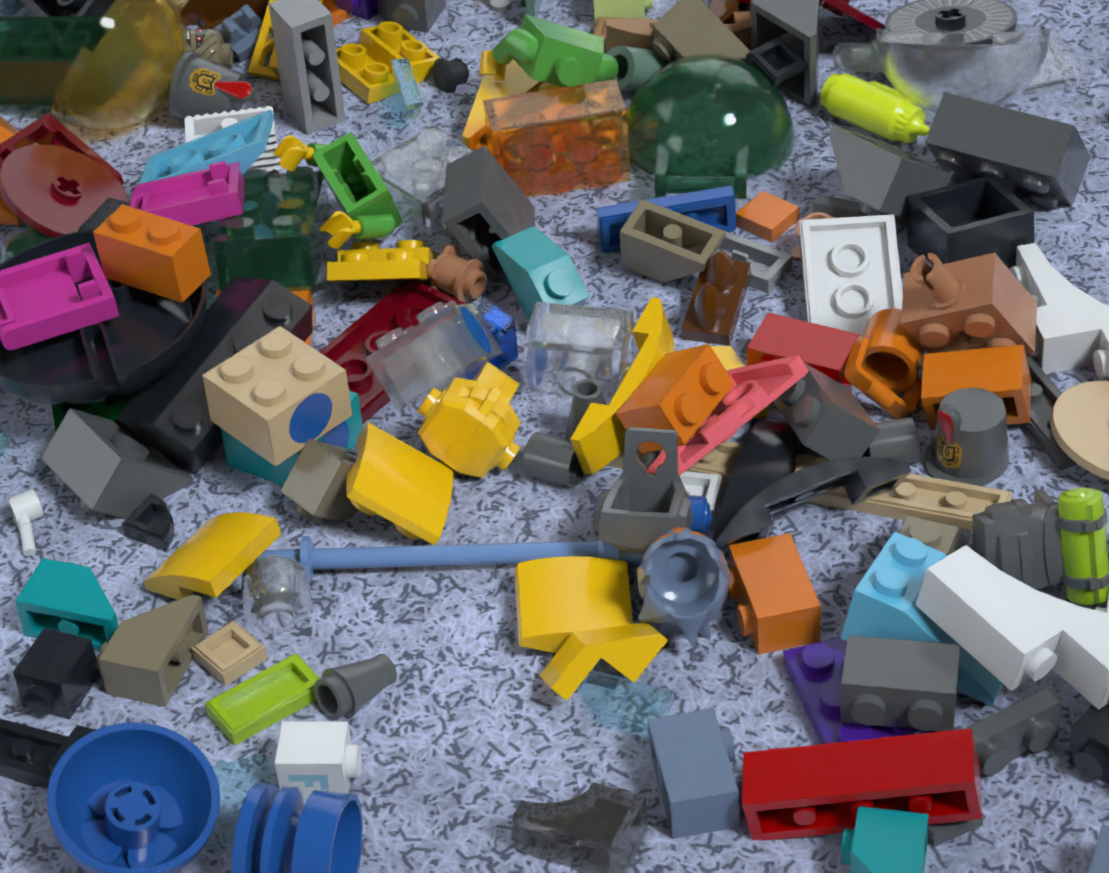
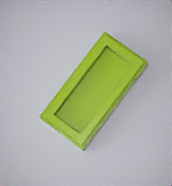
[205,653,320,745]

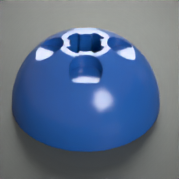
[47,722,220,873]

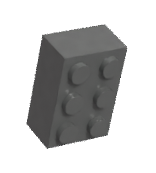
[925,92,1091,208]

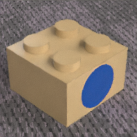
[202,326,352,467]

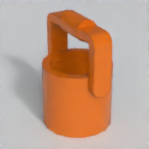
[844,308,925,419]

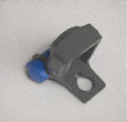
[593,427,713,554]

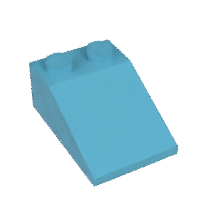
[139,110,275,227]
[840,531,1004,706]

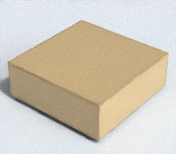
[191,620,268,686]

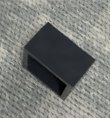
[906,175,1035,269]

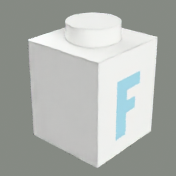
[275,721,362,799]

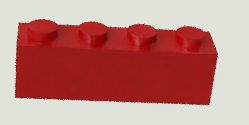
[742,728,982,840]

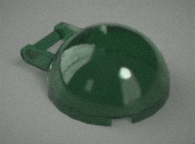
[620,54,796,199]

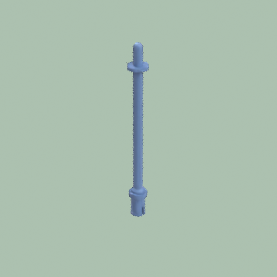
[253,536,644,583]

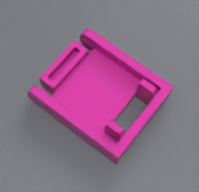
[130,161,245,226]
[0,242,119,350]

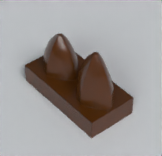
[682,250,752,346]

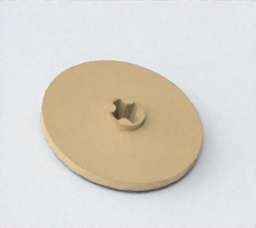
[1050,381,1109,480]

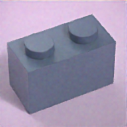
[648,708,743,839]

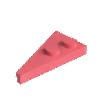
[646,355,809,475]

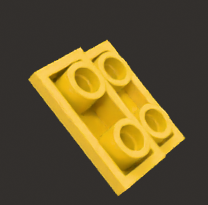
[336,21,440,104]
[327,240,437,282]
[347,422,453,545]
[143,512,282,600]
[514,556,633,653]

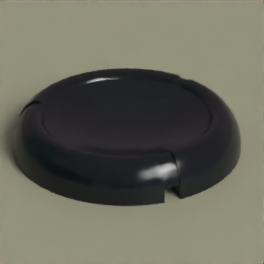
[0,229,207,405]

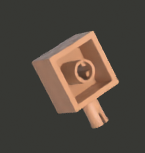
[901,252,1037,355]

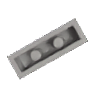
[269,0,346,135]

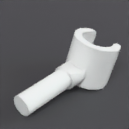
[9,489,44,556]

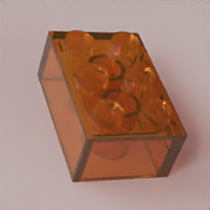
[483,79,631,198]

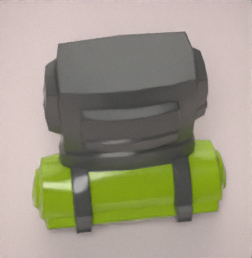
[972,487,1109,605]

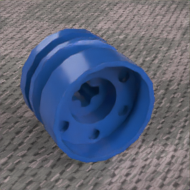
[232,783,363,873]

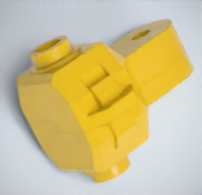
[417,361,521,478]

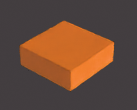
[736,191,800,243]

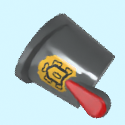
[168,50,254,120]
[924,388,1009,486]

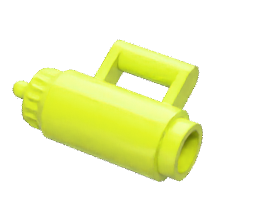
[820,73,930,143]

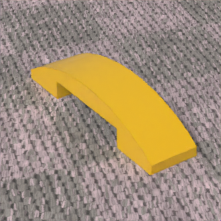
[570,297,675,475]

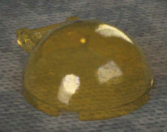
[51,0,190,131]

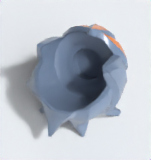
[637,527,731,648]

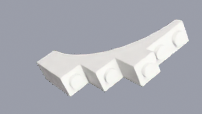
[1010,243,1109,381]
[916,545,1109,710]

